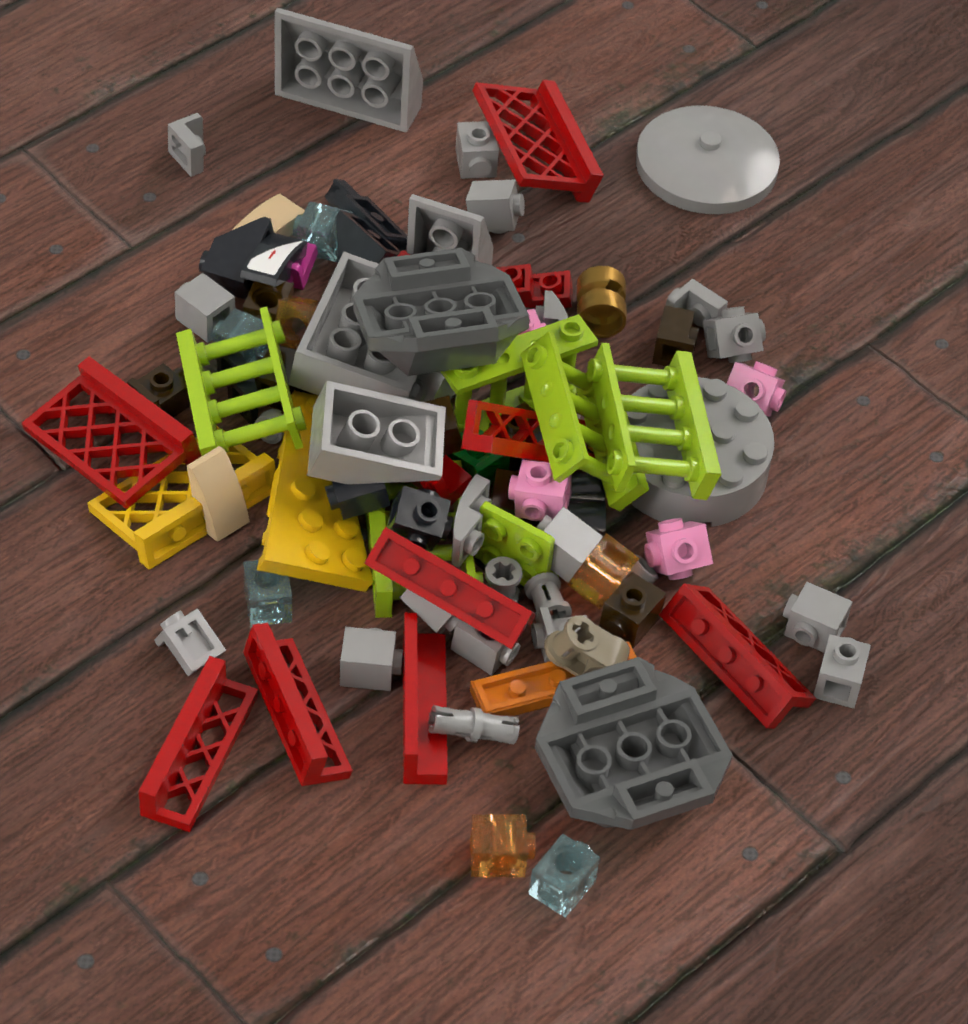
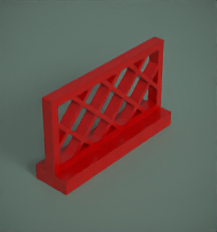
[472,80,604,203]
[21,356,202,509]

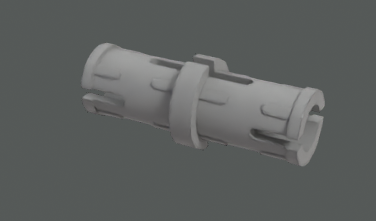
[428,705,520,744]

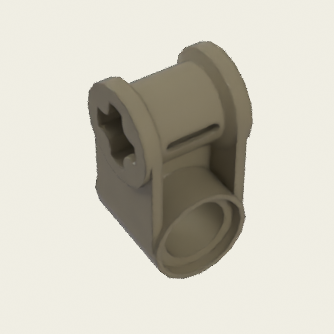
[544,615,630,676]

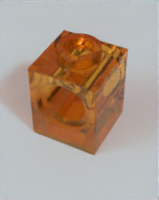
[276,295,320,350]
[567,533,640,609]
[470,814,536,877]

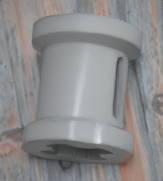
[485,557,522,603]
[524,572,572,623]

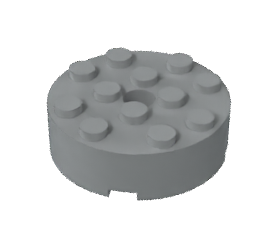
[626,377,774,527]

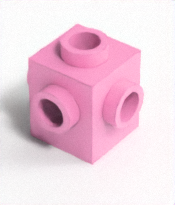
[726,361,786,416]
[508,460,572,521]
[644,518,713,580]

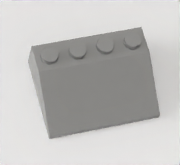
[275,8,423,133]
[288,252,418,398]

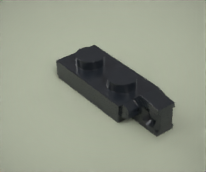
[324,179,407,251]

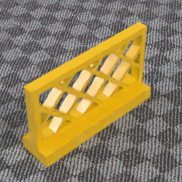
[87,426,276,570]

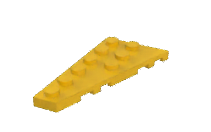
[257,390,374,592]

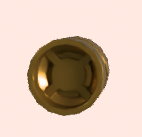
[577,266,627,338]

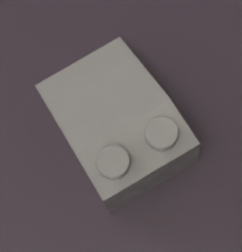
[407,194,493,265]
[307,381,446,484]

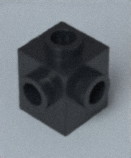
[387,486,453,552]

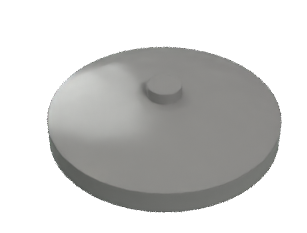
[636,106,780,214]

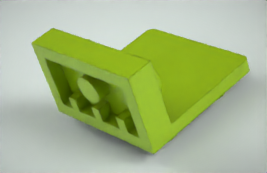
[475,501,559,591]

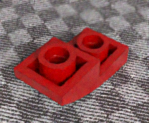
[497,264,572,308]

